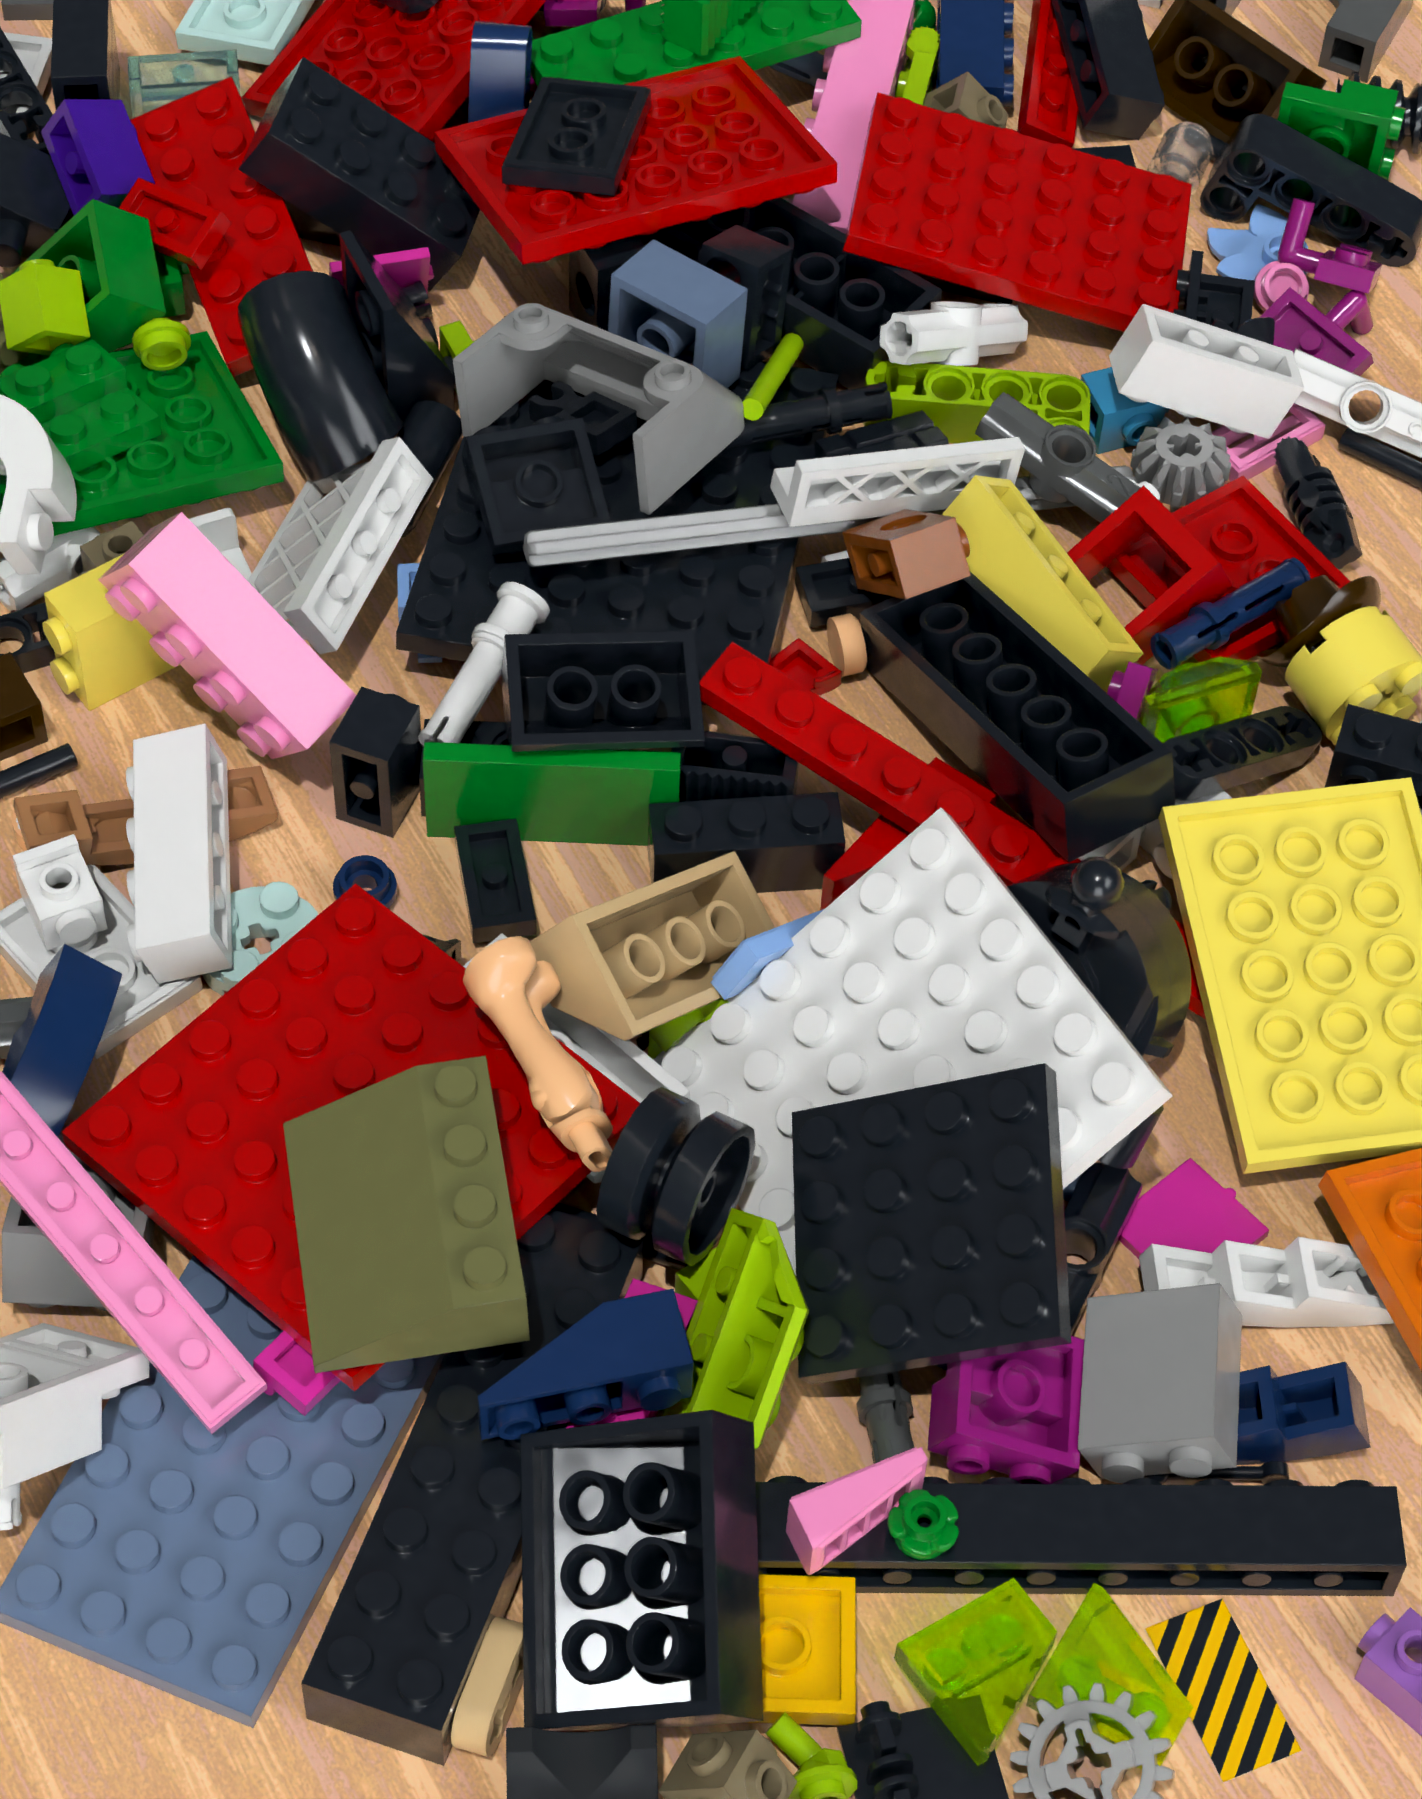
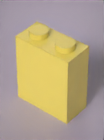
[43,553,180,711]

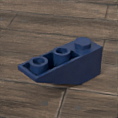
[478,1288,694,1440]

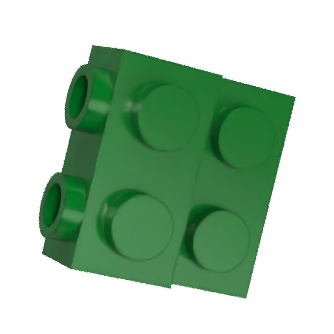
[1277,79,1406,181]
[0,339,162,473]

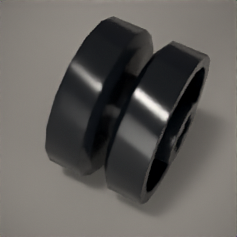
[596,1087,755,1266]

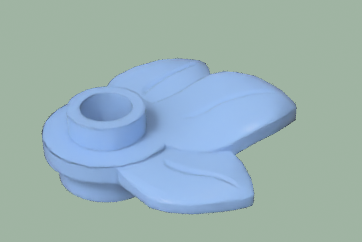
[1206,204,1308,280]

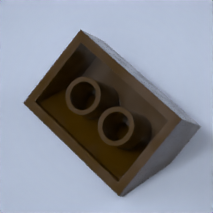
[1148,0,1327,143]

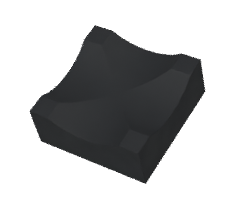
[506,1724,658,1799]

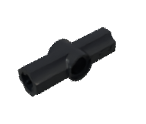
[1064,1162,1142,1335]

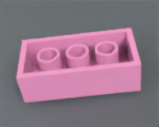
[98,512,356,759]

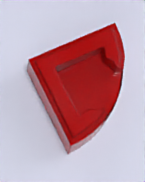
[770,638,842,695]

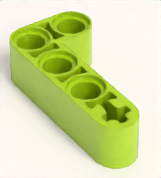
[863,361,1091,444]

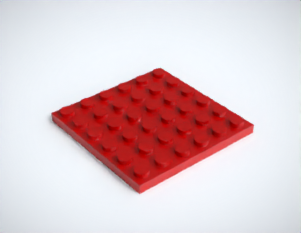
[62,883,640,1392]

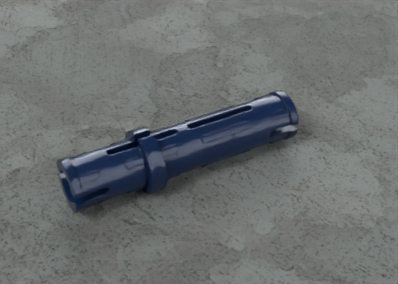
[1150,558,1311,669]

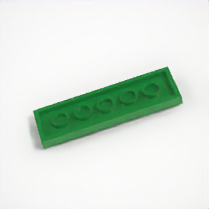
[531,0,862,86]

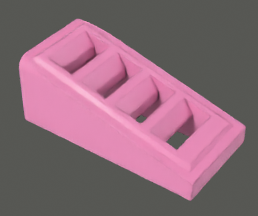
[786,1447,928,1575]

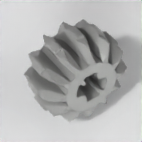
[1130,417,1231,512]

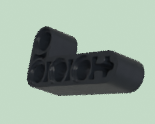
[1200,114,1422,267]

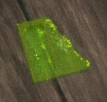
[894,1578,1057,1766]
[1026,1583,1193,1770]

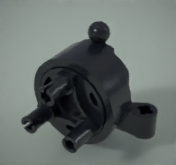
[1007,857,1191,1169]

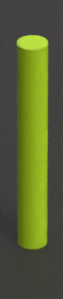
[742,333,804,421]

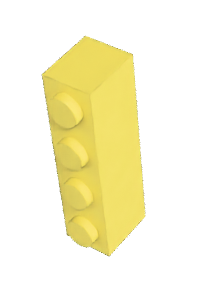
[942,475,1144,693]

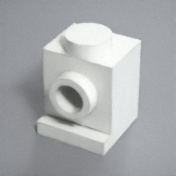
[12,834,108,951]

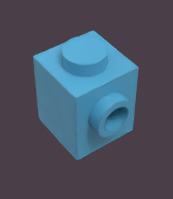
[1081,367,1170,454]

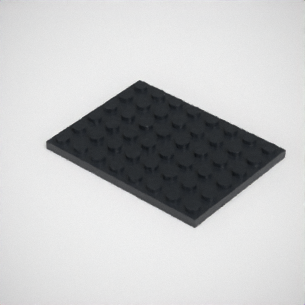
[396,316,839,706]

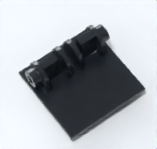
[837,1697,1009,1799]

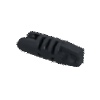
[1274,436,1362,569]

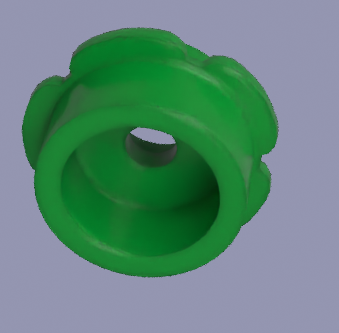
[887,1489,959,1560]

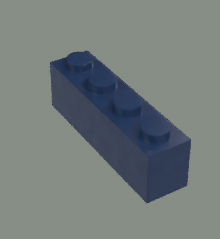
[936,0,1014,107]

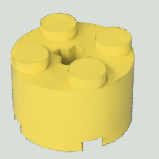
[1285,606,1422,746]

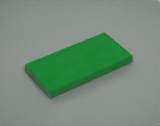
[423,742,681,846]

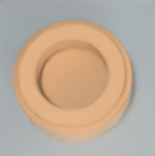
[827,613,867,677]

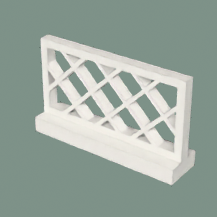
[248,437,433,654]

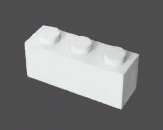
[1109,304,1304,439]

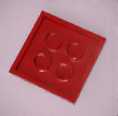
[1106,476,1351,678]

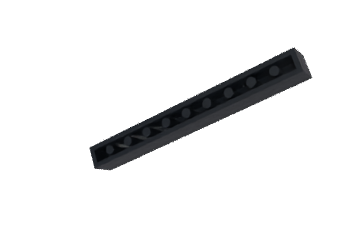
[756,1476,1407,1596]

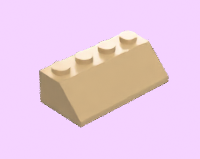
[530,851,775,1041]

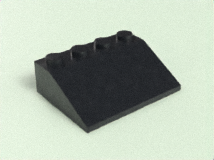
[520,1410,763,1731]

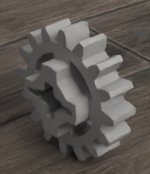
[1010,1683,1175,1799]

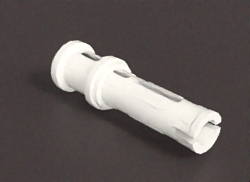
[418,582,550,746]

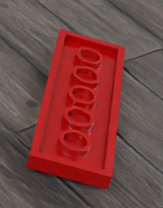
[130,76,314,377]

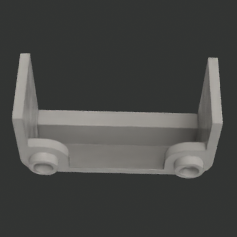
[452,303,745,515]

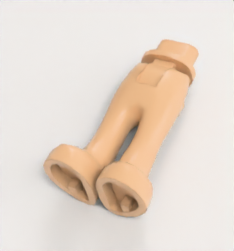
[463,936,613,1172]

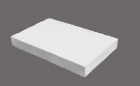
[0,864,203,1059]

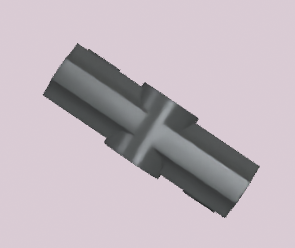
[975,392,1140,523]

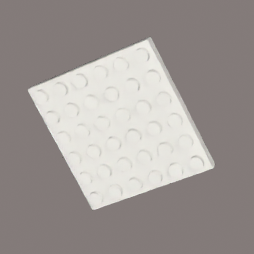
[653,807,1173,1275]

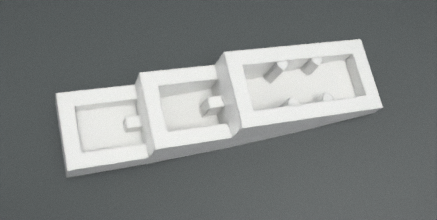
[1139,1237,1395,1328]

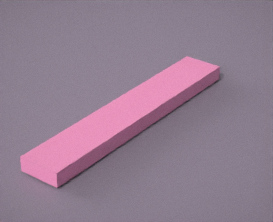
[0,1071,267,1435]

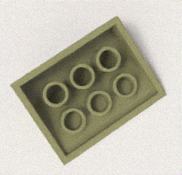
[283,1056,530,1373]

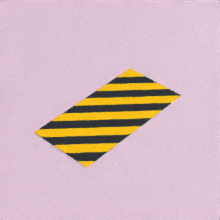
[1145,1598,1302,1782]

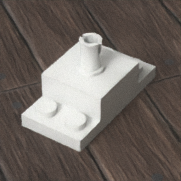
[0,1323,149,1531]

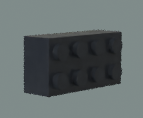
[238,57,480,291]

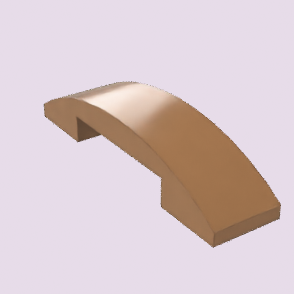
[13,766,278,865]

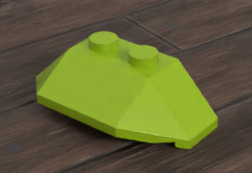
[656,1208,809,1449]

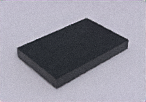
[502,77,651,196]

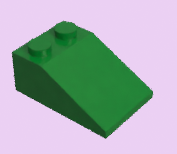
[11,199,166,366]

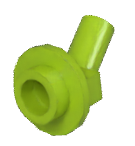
[765,1712,858,1799]

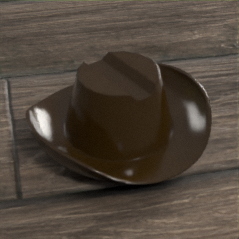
[1256,575,1381,667]

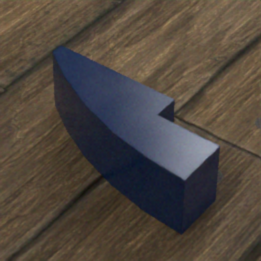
[2,944,122,1137]
[1237,1361,1371,1465]

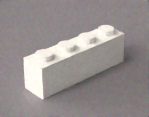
[126,724,233,984]

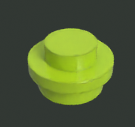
[132,318,191,371]

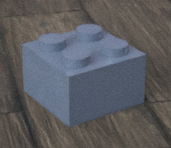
[608,239,748,388]

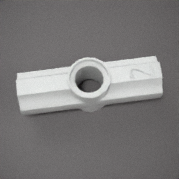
[880,301,1028,366]
[1293,348,1422,458]

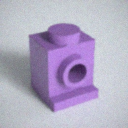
[1354,1607,1422,1736]

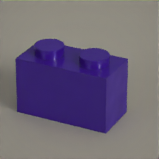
[41,99,155,215]

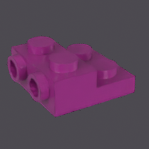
[927,1336,1085,1484]

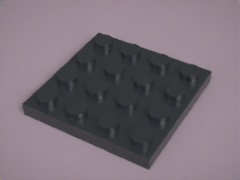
[792,1063,1071,1385]

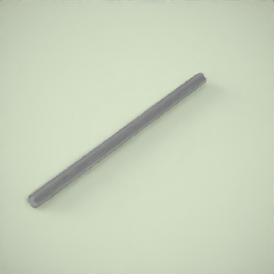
[523,465,1137,567]

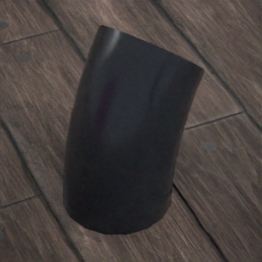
[238,271,403,481]

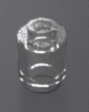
[1147,122,1213,197]

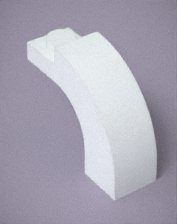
[0,394,77,575]

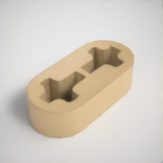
[451,1616,524,1757]

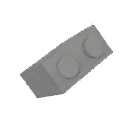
[1078,1283,1242,1483]

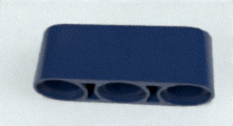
[468,21,533,123]

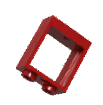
[1067,485,1233,665]

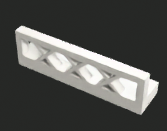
[770,437,1025,527]

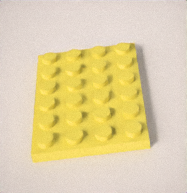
[1158,777,1422,1174]

